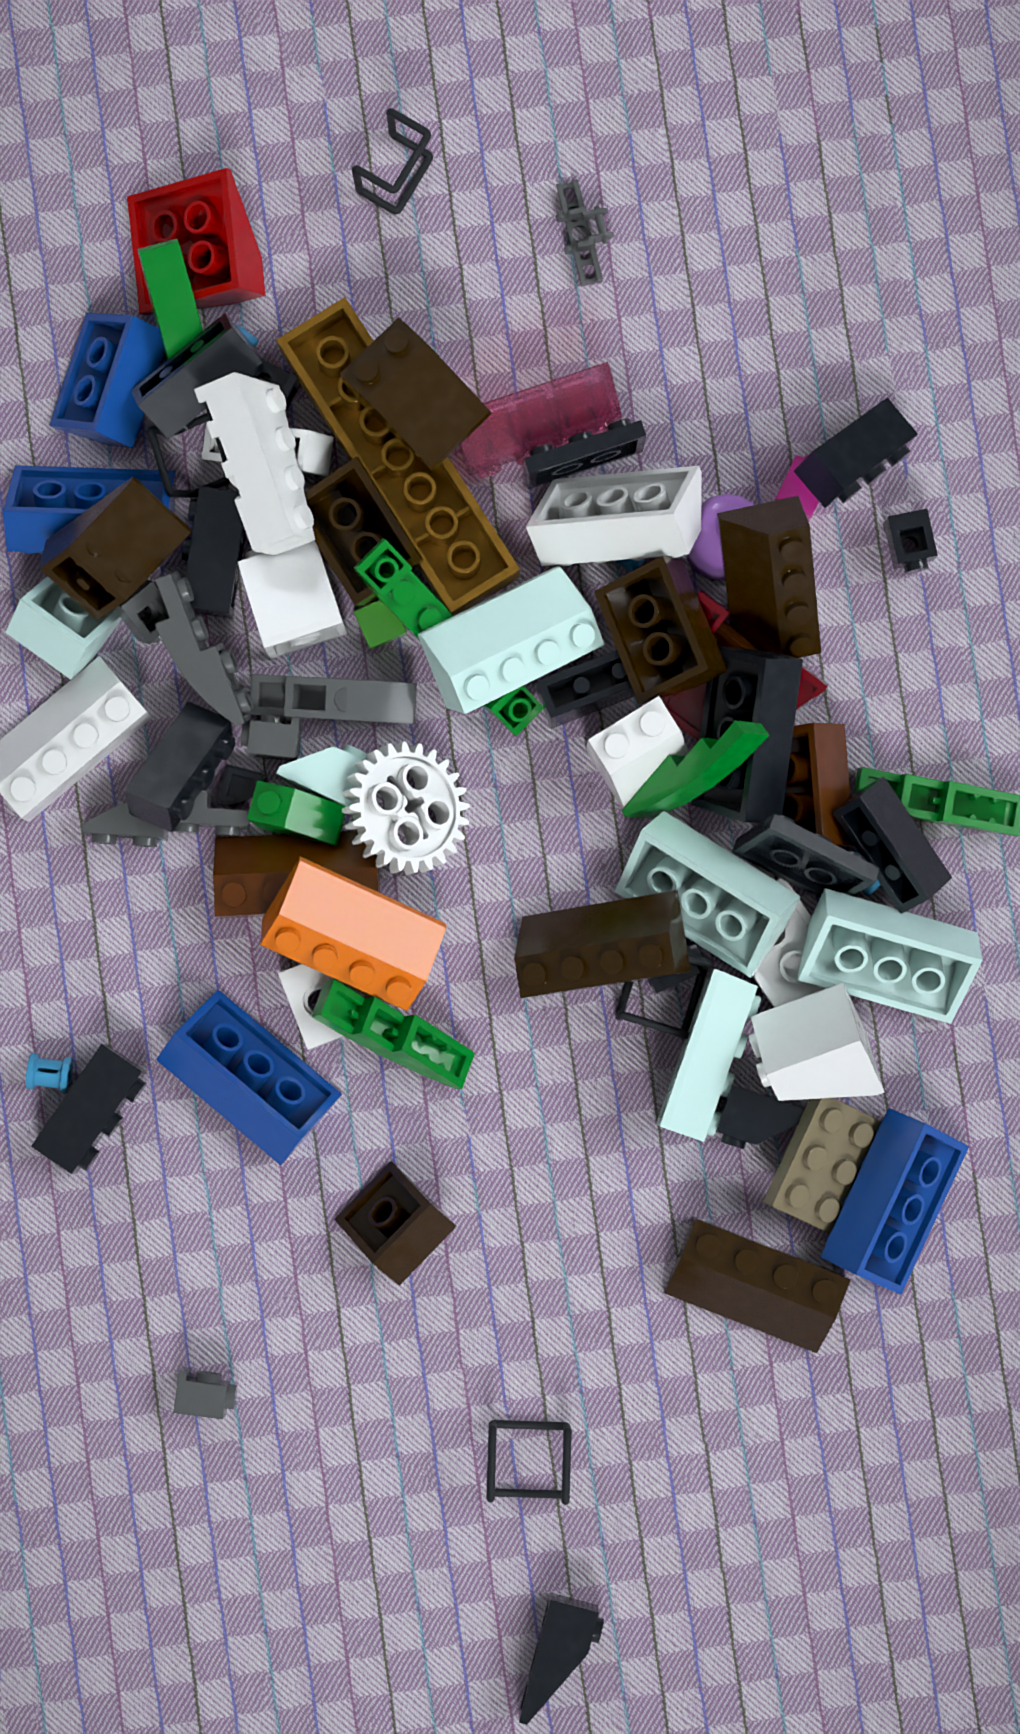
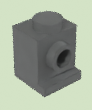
[115,579,169,644]
[241,715,303,761]
[173,1367,237,1419]

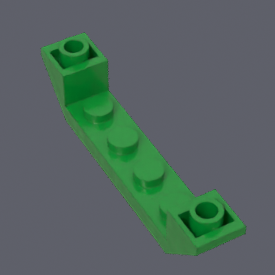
[354,538,544,736]

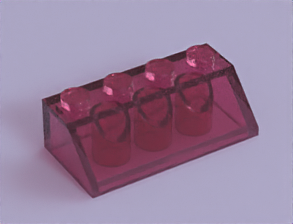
[459,362,622,478]

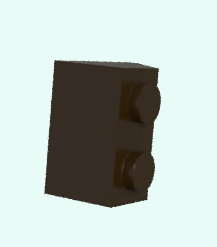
[334,1161,457,1286]

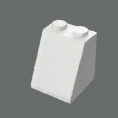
[237,541,347,659]
[586,696,689,818]
[749,983,885,1101]

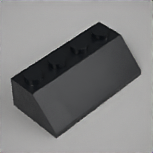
[691,645,803,823]

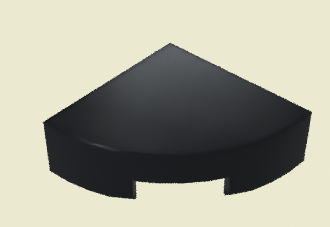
[216,764,267,806]

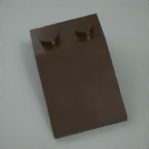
[340,317,491,471]

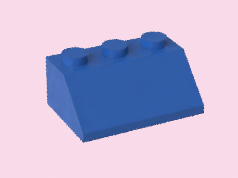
[49,313,165,448]

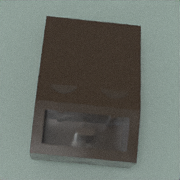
[39,476,191,621]

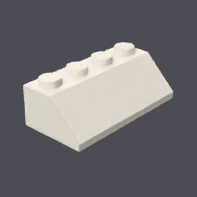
[526,466,702,567]
[0,656,153,822]

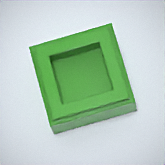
[354,600,407,650]

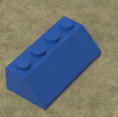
[3,465,176,557]
[156,989,342,1166]
[820,1108,969,1295]

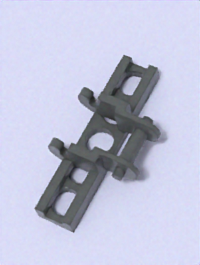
[556,179,614,287]

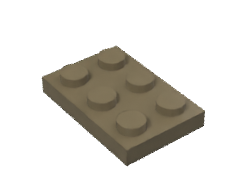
[763,1098,881,1233]

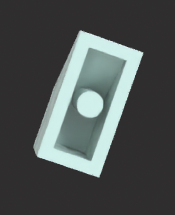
[276,744,367,807]

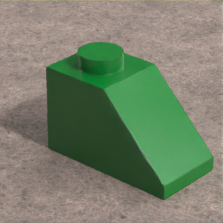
[247,780,346,847]

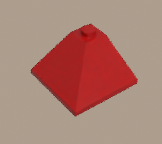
[127,168,266,315]

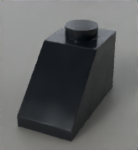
[716,1085,805,1150]

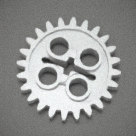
[342,741,470,875]

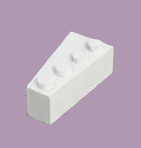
[194,372,315,556]

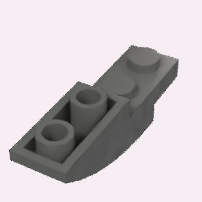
[155,571,253,726]
[250,674,417,724]
[81,792,250,847]

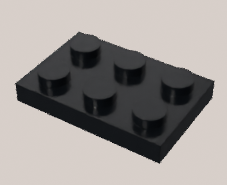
[523,418,646,490]
[732,814,880,898]

